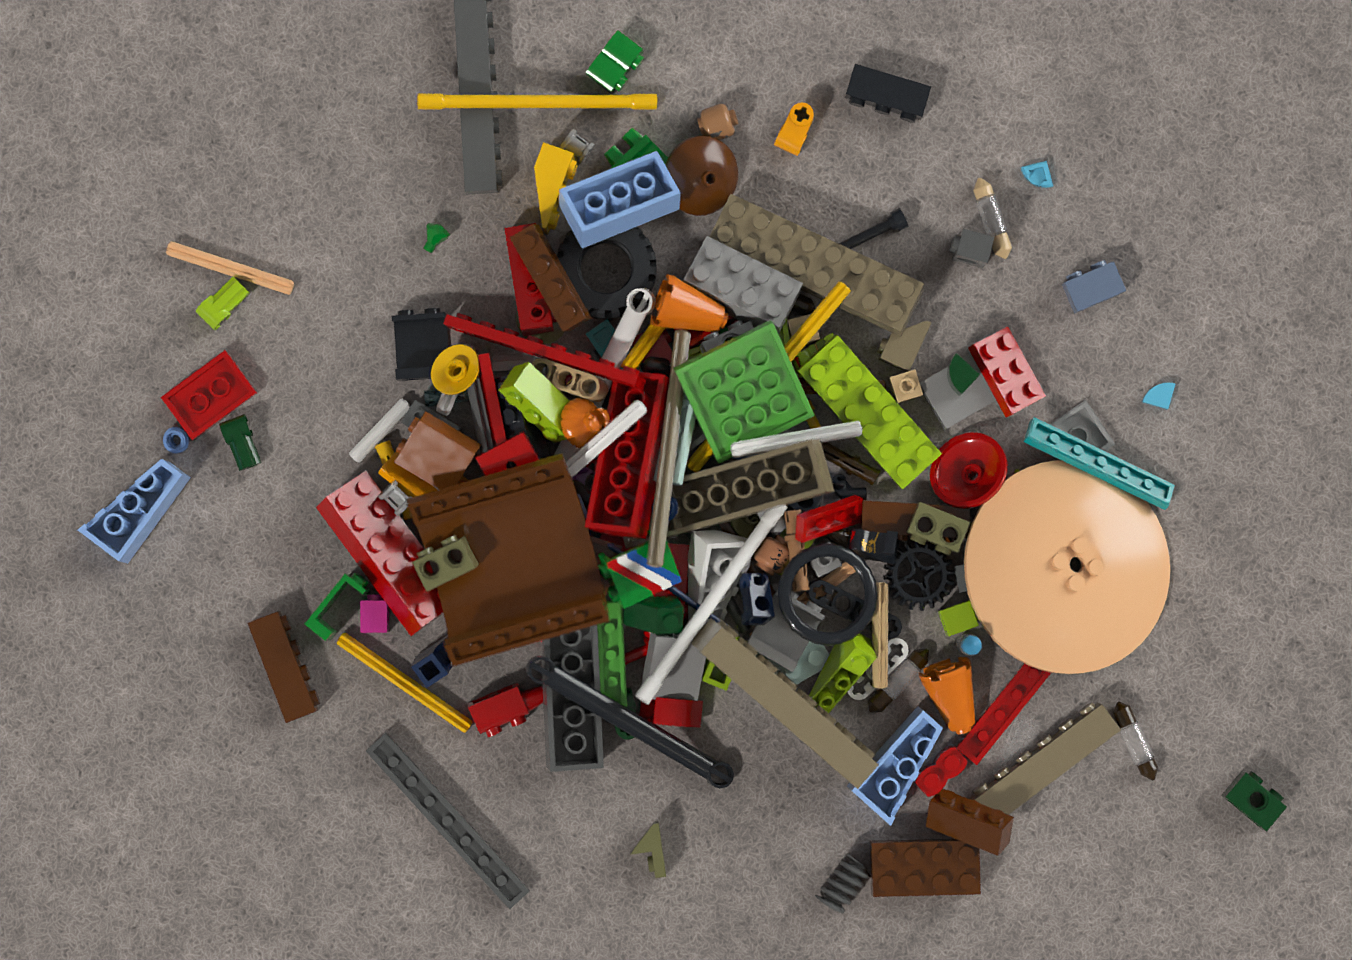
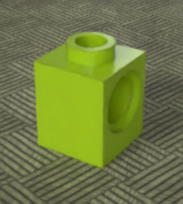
[938,600,979,636]

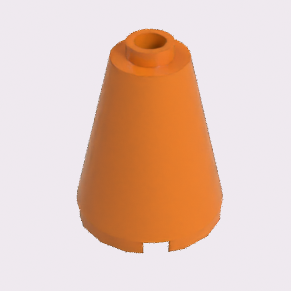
[650,274,728,332]
[918,657,975,734]

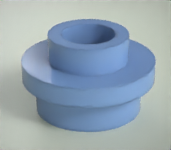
[163,427,190,454]

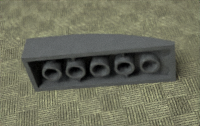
[542,625,604,772]

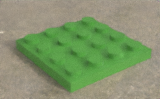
[673,320,815,463]

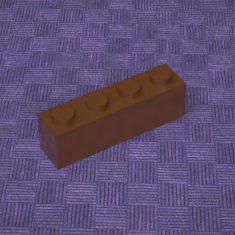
[510,224,592,332]
[860,500,970,543]
[247,611,321,723]

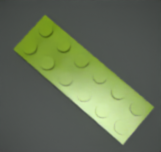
[796,335,942,490]

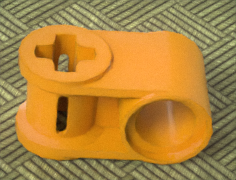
[774,102,814,156]

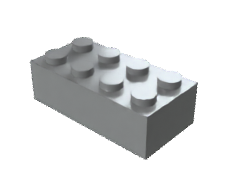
[683,236,803,335]

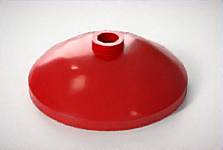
[930,432,1007,509]

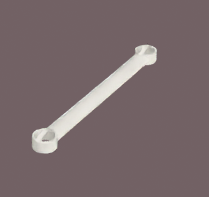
[554,288,656,461]

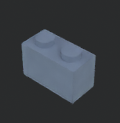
[1062,260,1126,314]

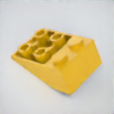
[534,142,578,234]

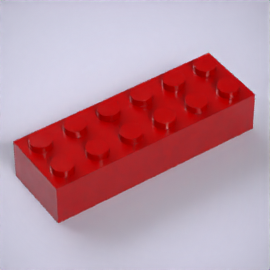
[585,372,669,540]
[316,471,444,636]

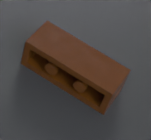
[926,789,1014,856]

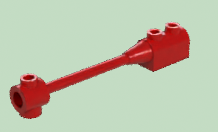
[468,631,651,737]

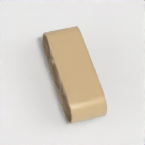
[531,358,608,402]

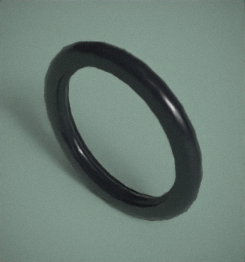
[778,543,878,646]

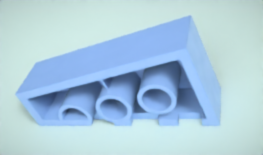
[78,459,191,564]

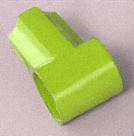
[195,277,250,331]

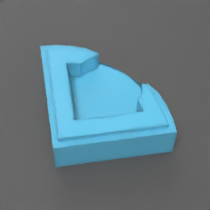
[1020,161,1053,188]
[1142,383,1175,410]

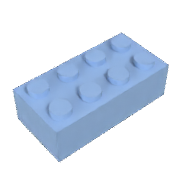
[559,151,681,248]

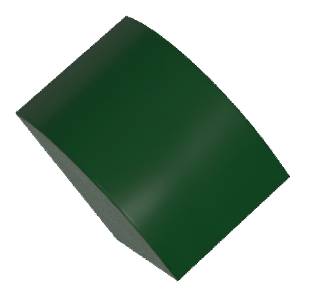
[947,353,980,396]

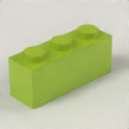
[499,362,570,443]

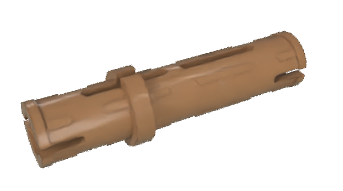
[784,510,810,592]

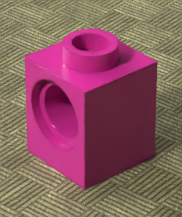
[360,595,389,633]

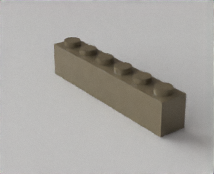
[970,702,1121,815]

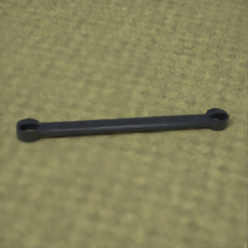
[526,655,734,789]

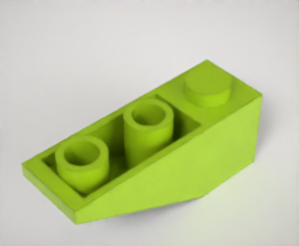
[809,634,877,713]

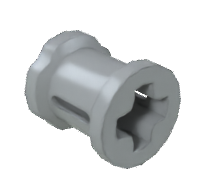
[560,129,595,163]
[378,480,412,516]

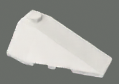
[688,530,751,630]

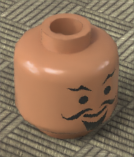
[754,535,789,576]

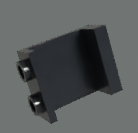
[392,308,449,381]

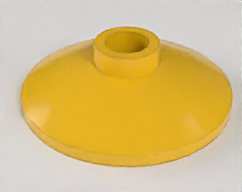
[431,344,480,395]

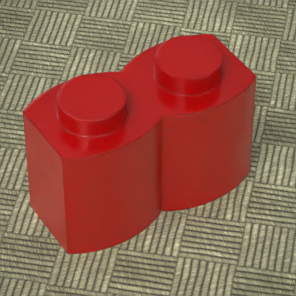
[913,745,968,797]

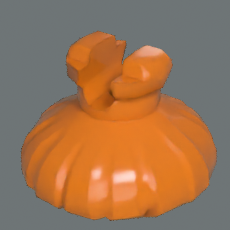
[560,398,610,448]

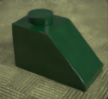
[623,595,684,634]

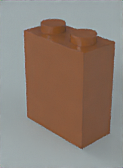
[395,411,481,489]

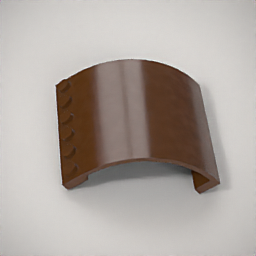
[407,453,610,667]

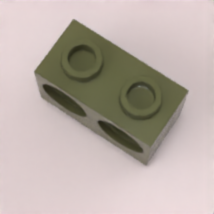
[906,502,970,555]
[412,535,479,591]

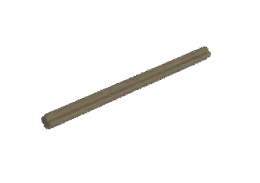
[647,329,691,567]

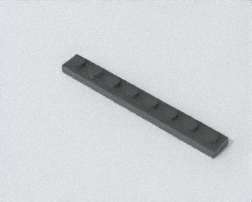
[366,733,530,909]

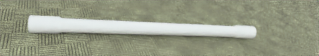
[635,505,788,705]

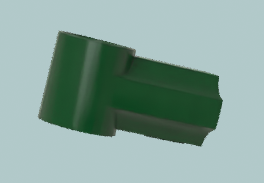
[219,414,262,471]

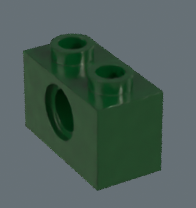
[1221,771,1287,832]

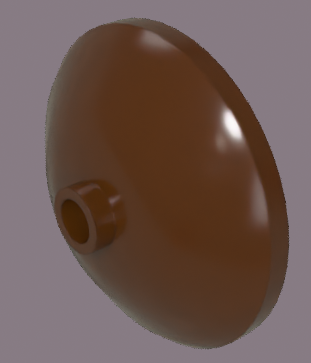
[665,136,738,216]

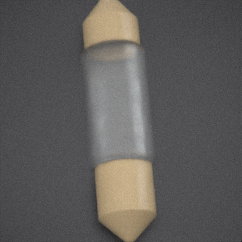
[973,178,1012,259]

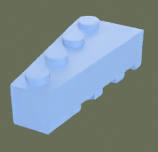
[847,706,943,826]

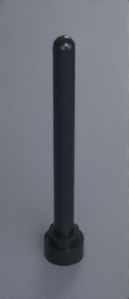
[838,208,909,249]

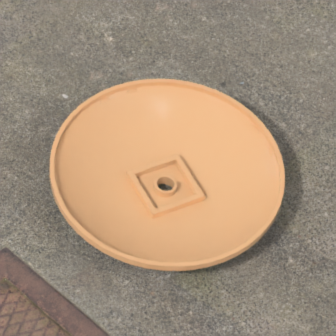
[964,460,1170,674]

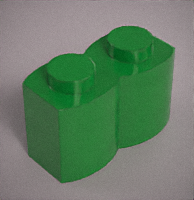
[586,30,644,94]

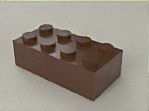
[870,839,981,897]

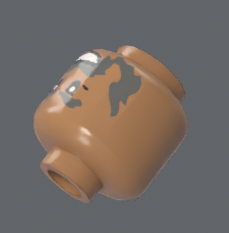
[697,104,738,140]

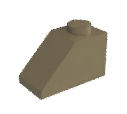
[877,321,931,372]

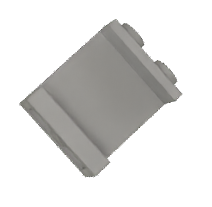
[748,589,825,672]

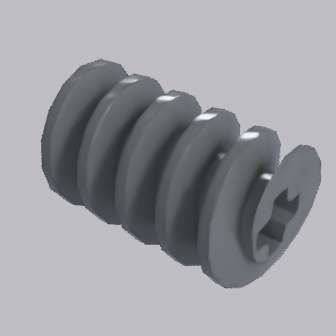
[815,853,871,913]

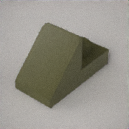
[630,822,666,878]

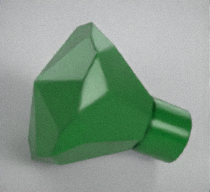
[423,223,450,253]

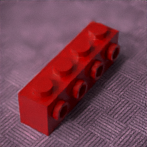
[504,223,557,336]

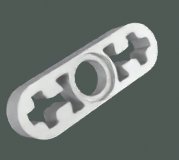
[847,638,909,700]

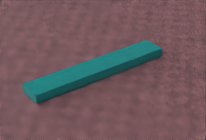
[1023,417,1175,510]

